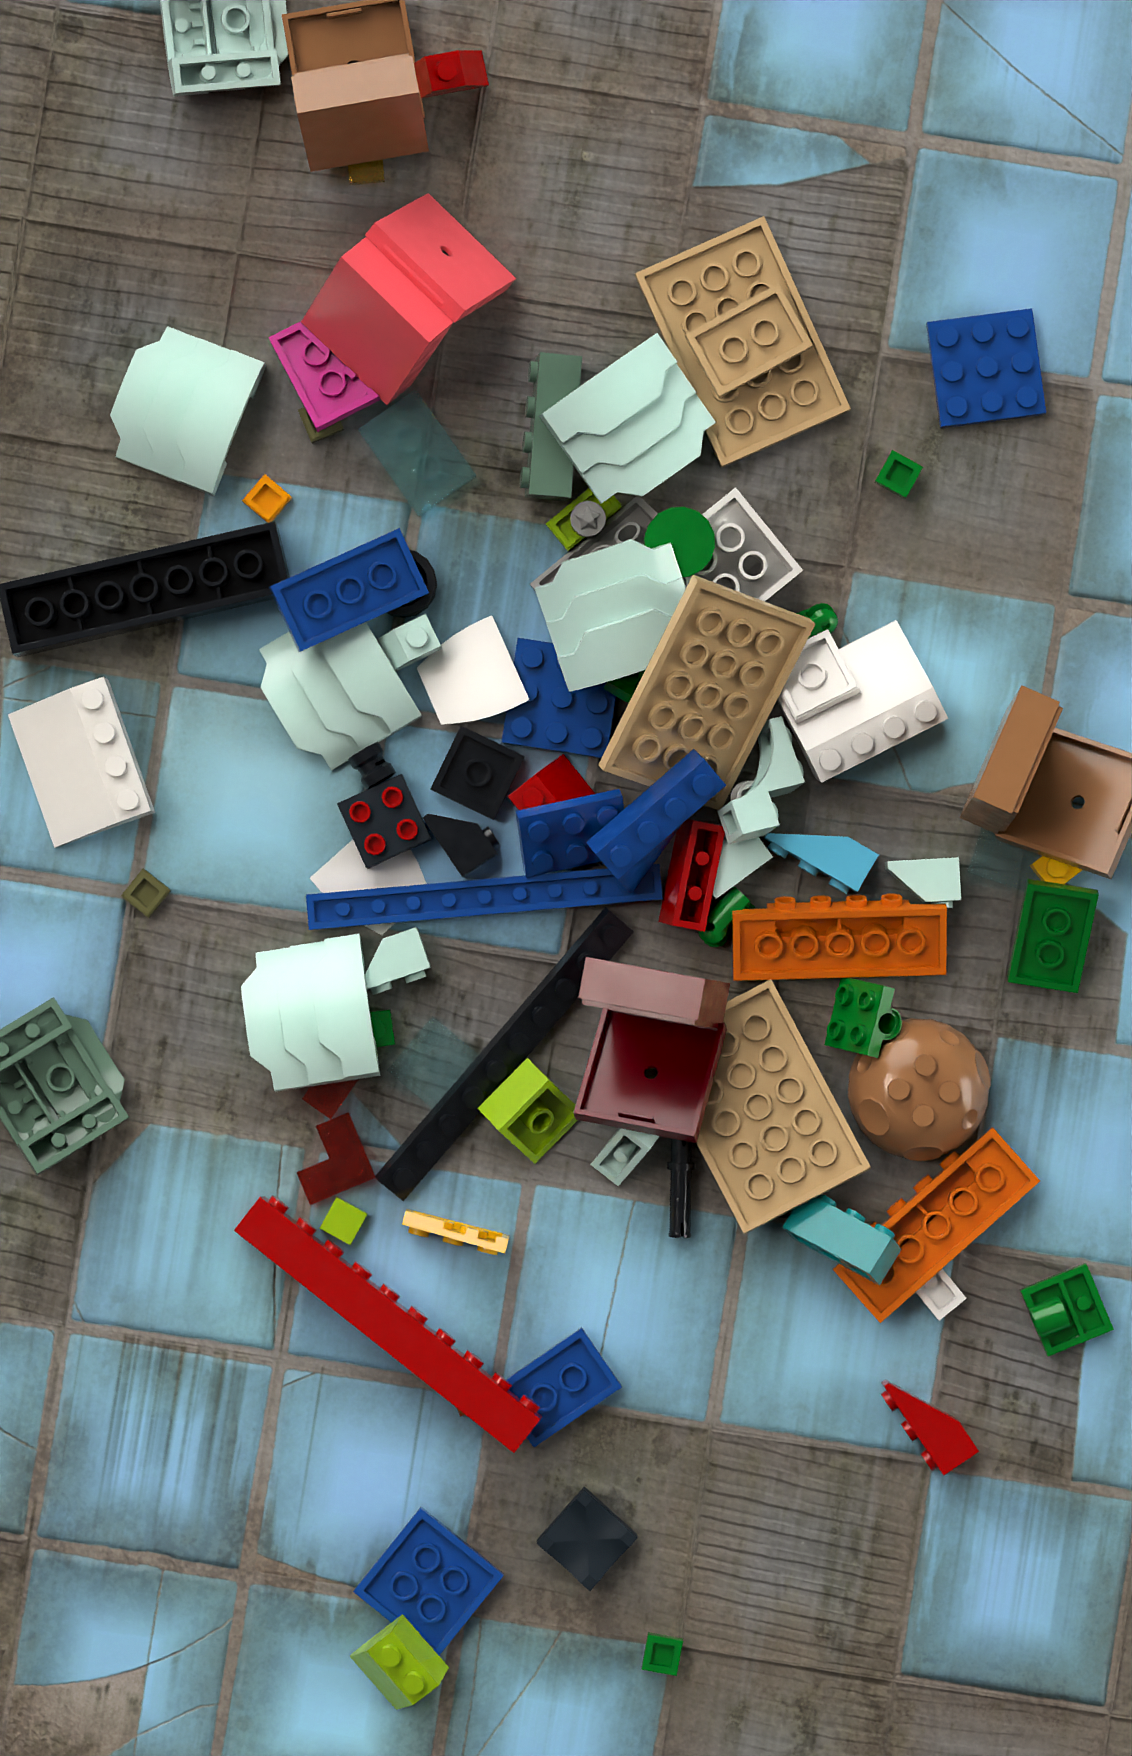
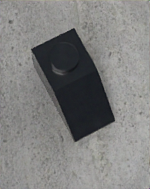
[422,814,499,878]

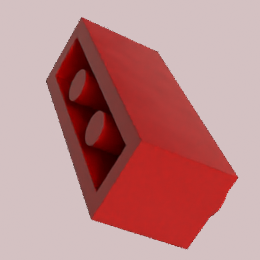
[658,819,725,932]

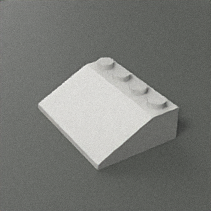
[683,487,803,602]
[777,620,948,783]
[8,676,155,848]

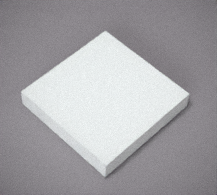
[781,629,860,724]

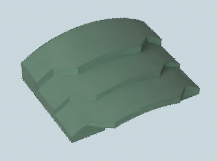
[0,997,129,1176]

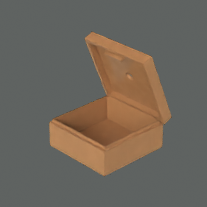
[282,0,429,172]
[959,685,1132,879]

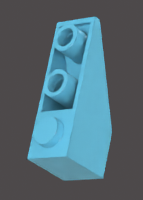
[764,833,879,895]

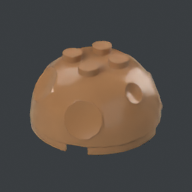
[848,1018,991,1161]

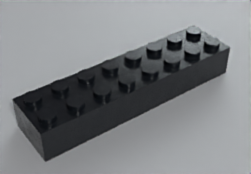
[0,521,290,657]

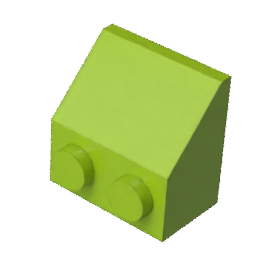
[477,1058,578,1164]
[350,1614,449,1710]

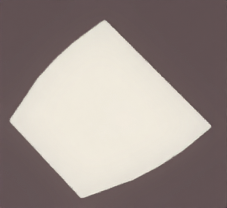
[417,615,529,725]
[310,840,427,935]

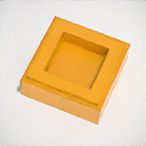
[242,474,292,523]

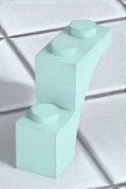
[717,716,805,844]

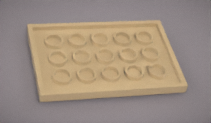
[635,216,851,468]
[598,575,815,810]
[697,979,871,1235]

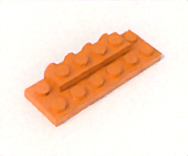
[732,893,947,981]
[833,1127,1040,1323]

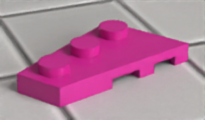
[268,322,380,432]

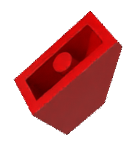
[414,50,489,98]

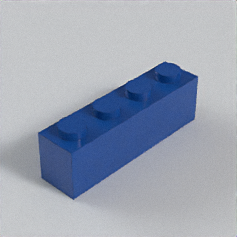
[586,749,726,894]

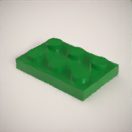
[1007,879,1099,993]

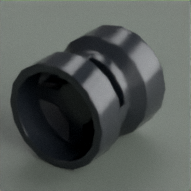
[348,742,396,790]

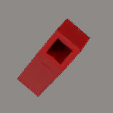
[881,1380,979,1475]

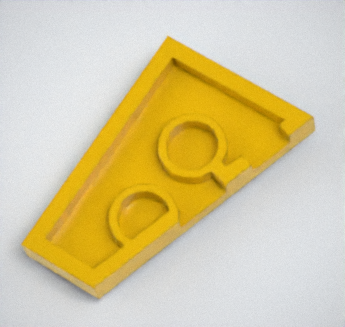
[402,1209,510,1255]

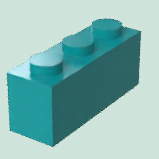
[783,1194,902,1286]

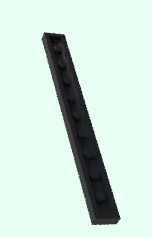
[374,907,634,1201]

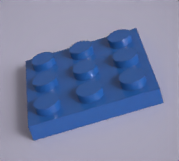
[926,308,1046,429]
[501,638,616,758]
[353,1507,504,1656]

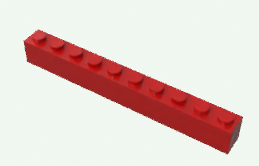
[234,1195,542,1453]

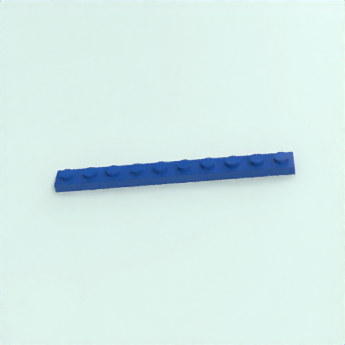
[306,864,663,930]

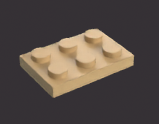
[685,283,813,398]

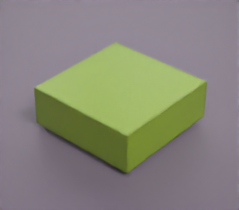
[320,1197,368,1245]

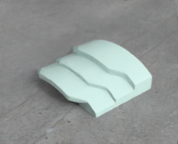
[160,0,288,96]
[110,326,266,496]
[539,333,716,504]
[535,539,686,692]
[259,622,422,771]
[241,934,381,1092]

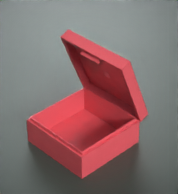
[301,193,516,405]

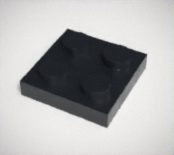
[430,726,525,820]

